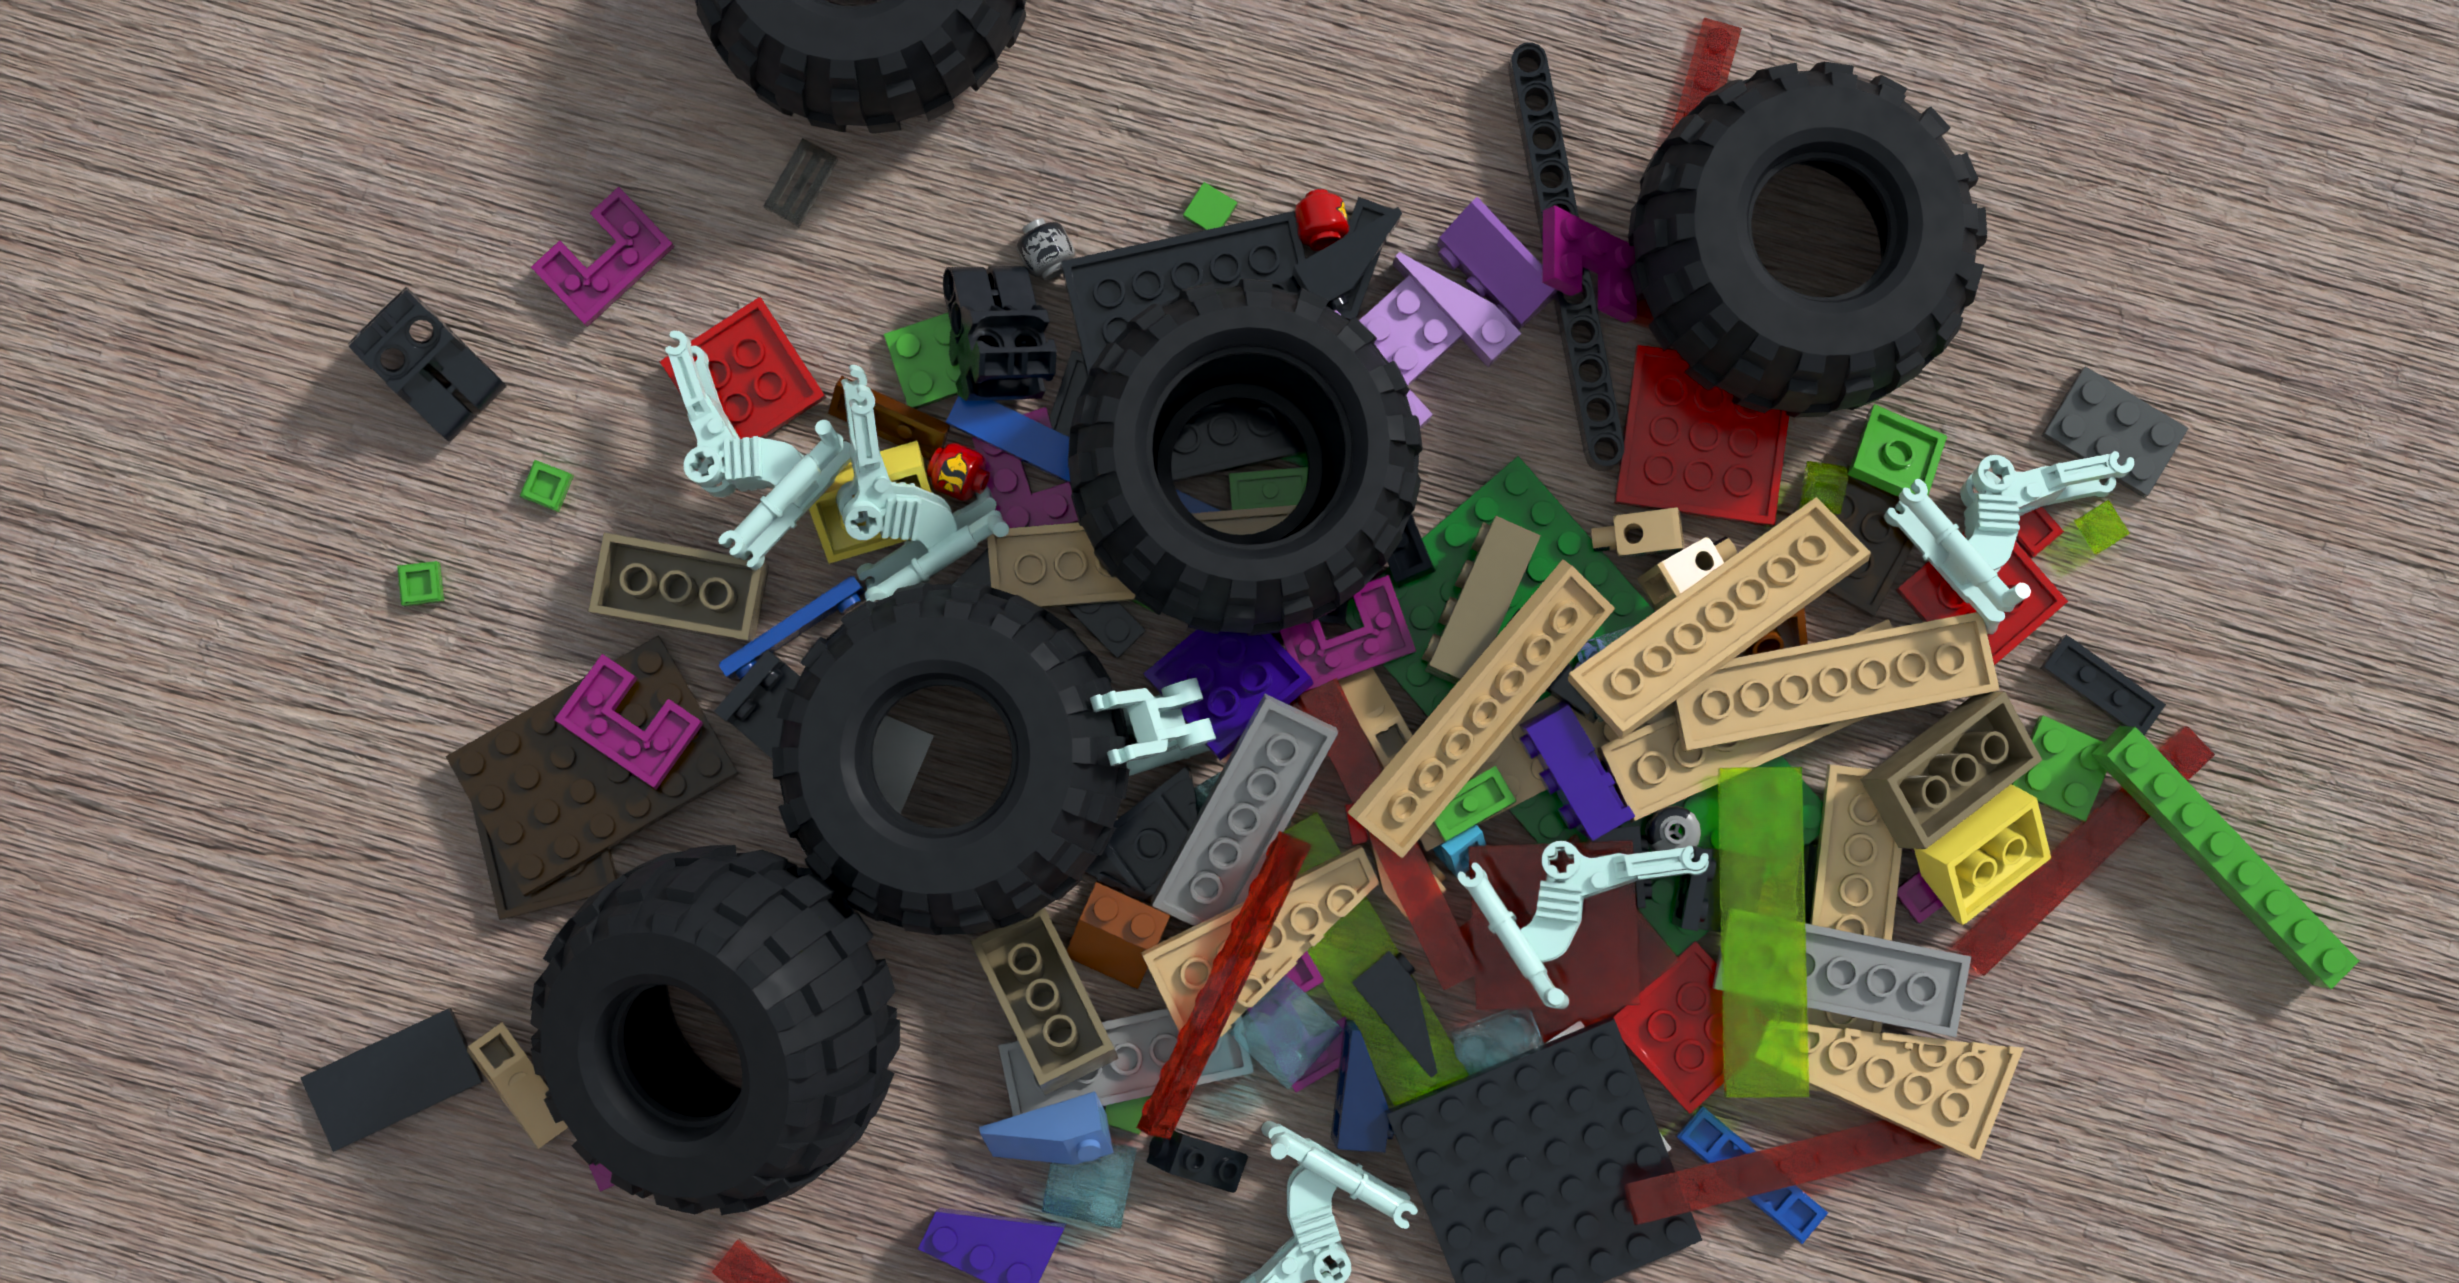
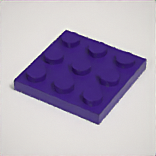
[1143,630,1314,761]

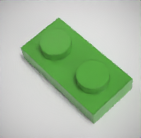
[1229,467,1308,510]
[1433,766,1516,843]

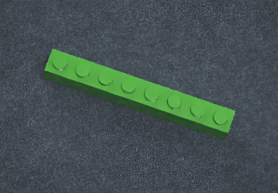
[2091,726,2359,990]

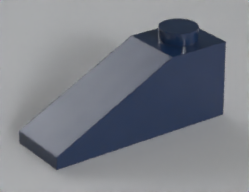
[1330,1019,1394,1153]

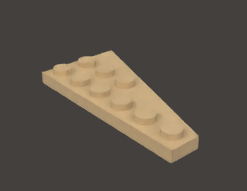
[1141,844,1379,1064]
[1751,1020,2024,1161]

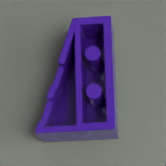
[1519,701,1636,841]
[918,1208,1067,1283]

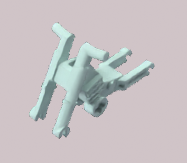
[665,331,851,571]
[836,365,1009,602]
[1884,451,2134,634]
[1090,678,1216,776]
[1458,841,1709,1010]
[1239,1121,1418,1283]

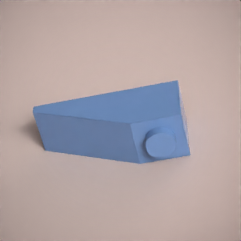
[979,1091,1114,1165]

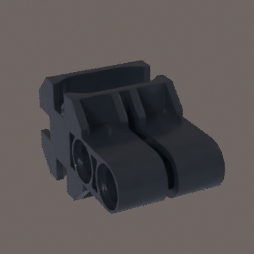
[943,266,1057,401]
[348,287,507,442]

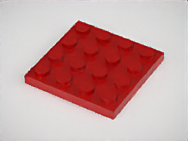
[1614,345,1789,527]

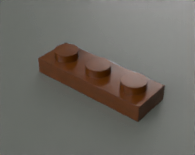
[828,376,950,460]

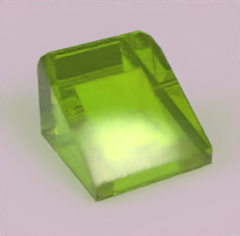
[1800,461,1848,514]
[2074,500,2130,554]

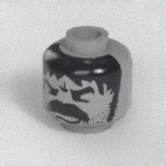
[1016,218,1075,281]
[1645,806,1701,851]

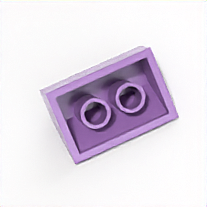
[1437,197,1557,330]

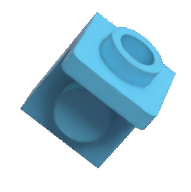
[1434,825,1489,878]

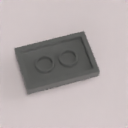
[2041,366,2189,498]

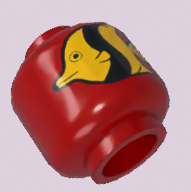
[1294,189,1349,251]
[927,443,990,502]

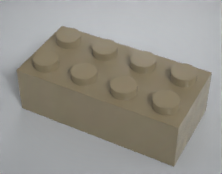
[1422,516,1541,685]
[588,532,769,643]
[1860,691,2042,849]
[970,907,1119,1095]

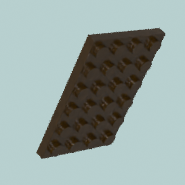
[445,635,739,897]

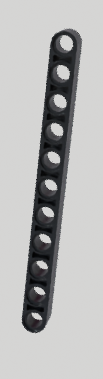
[1508,42,1624,471]

